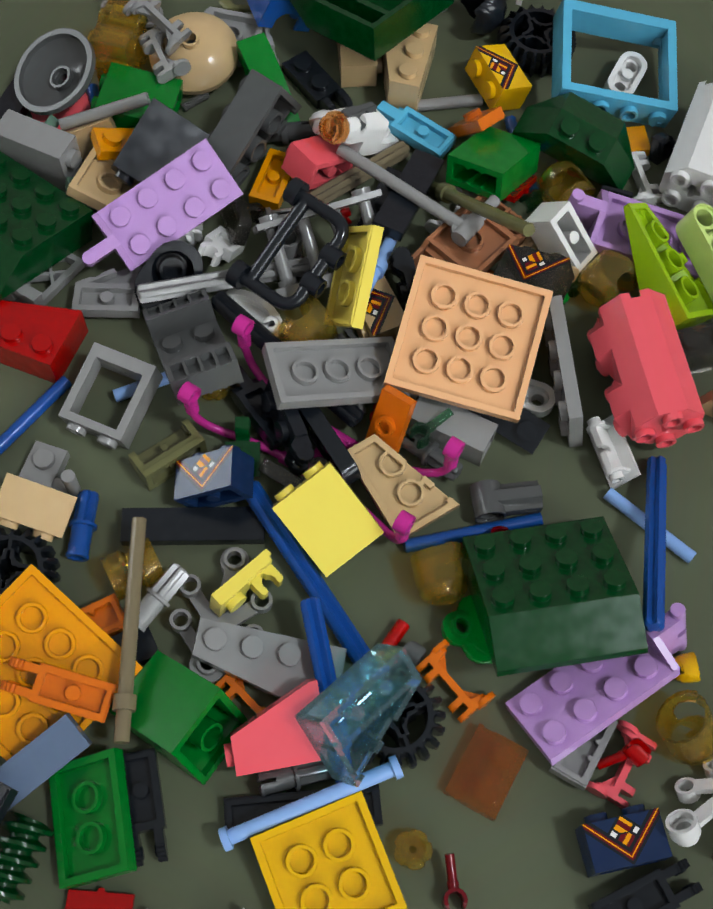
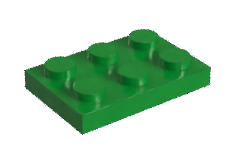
[49,748,137,889]

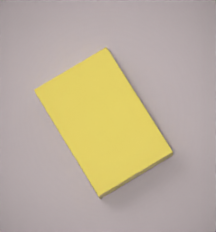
[323,225,384,329]

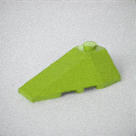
[623,203,713,332]

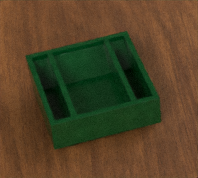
[290,0,454,61]
[0,151,93,301]
[462,516,648,677]

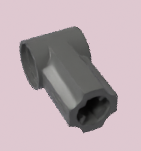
[469,479,543,524]

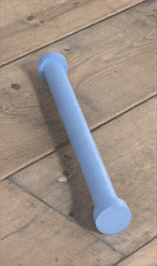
[218,755,404,852]

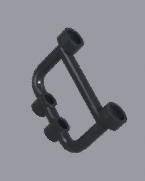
[225,177,349,310]

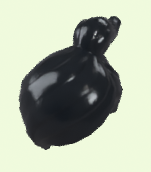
[460,0,507,35]

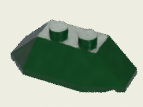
[512,92,635,190]

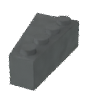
[207,69,302,187]

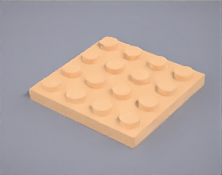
[383,255,553,423]

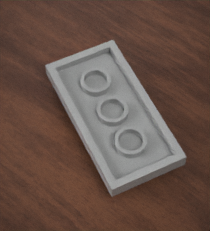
[543,295,583,448]
[261,336,410,410]

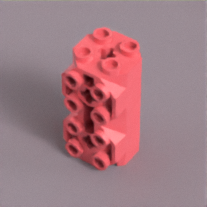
[587,288,705,448]

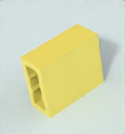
[272,461,384,578]

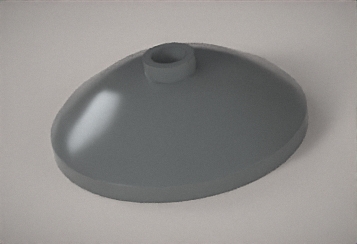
[14,28,96,115]

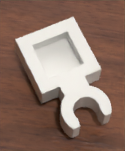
[198,226,247,267]

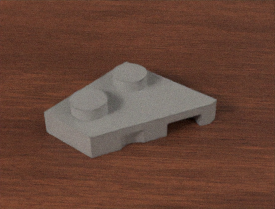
[71,263,145,318]

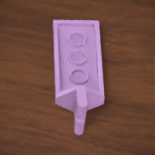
[82,138,243,272]
[568,188,699,279]
[505,603,687,766]

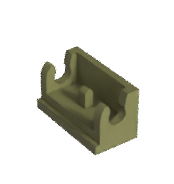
[128,418,207,491]

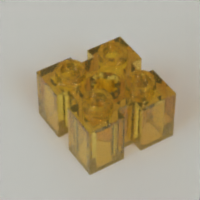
[88,0,149,83]

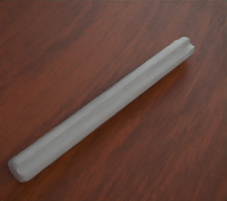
[136,256,311,304]

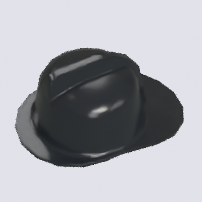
[134,240,203,309]

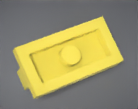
[209,548,283,617]

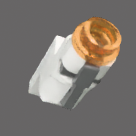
[319,101,399,156]

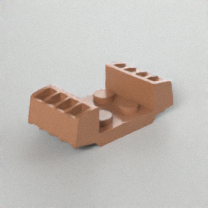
[412,195,527,272]

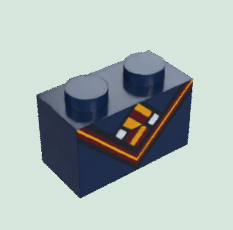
[174,445,254,507]
[575,804,673,878]

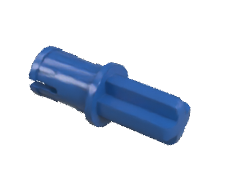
[65,489,99,562]

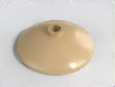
[149,12,238,95]

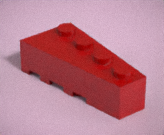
[0,300,88,383]

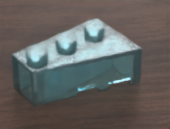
[295,643,422,787]

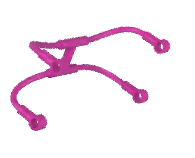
[177,314,466,544]

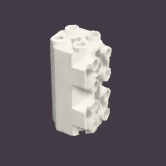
[658,80,713,212]

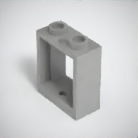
[58,342,163,450]

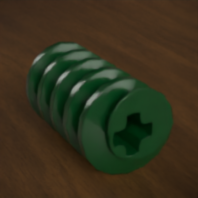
[0,810,54,905]

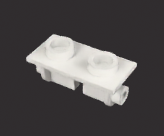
[586,415,641,489]

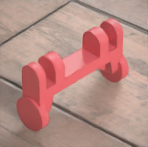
[586,720,658,809]

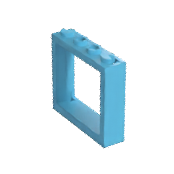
[551,0,678,128]

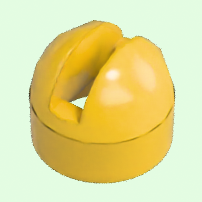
[674,652,701,683]

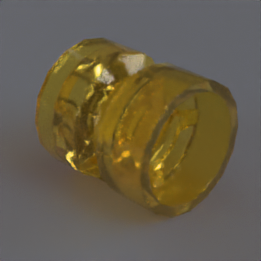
[100,537,164,601]

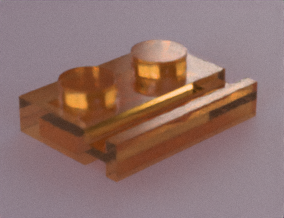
[444,723,529,821]

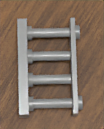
[252,186,391,297]

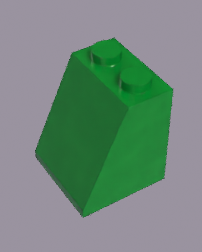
[109,650,248,785]

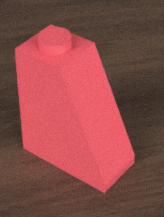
[223,678,330,777]

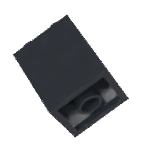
[111,98,210,187]

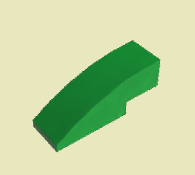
[236,32,300,122]

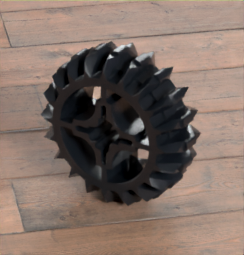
[497,4,576,78]
[0,527,61,595]
[344,667,446,769]

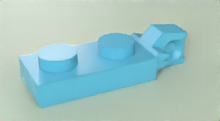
[377,100,457,159]

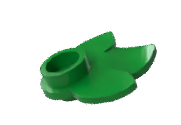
[441,595,492,664]

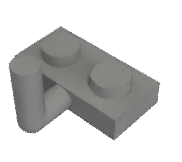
[19,441,82,497]

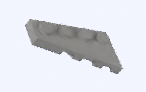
[191,617,347,698]

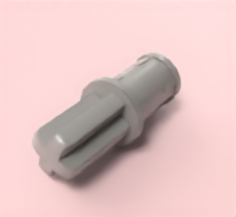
[138,563,189,632]

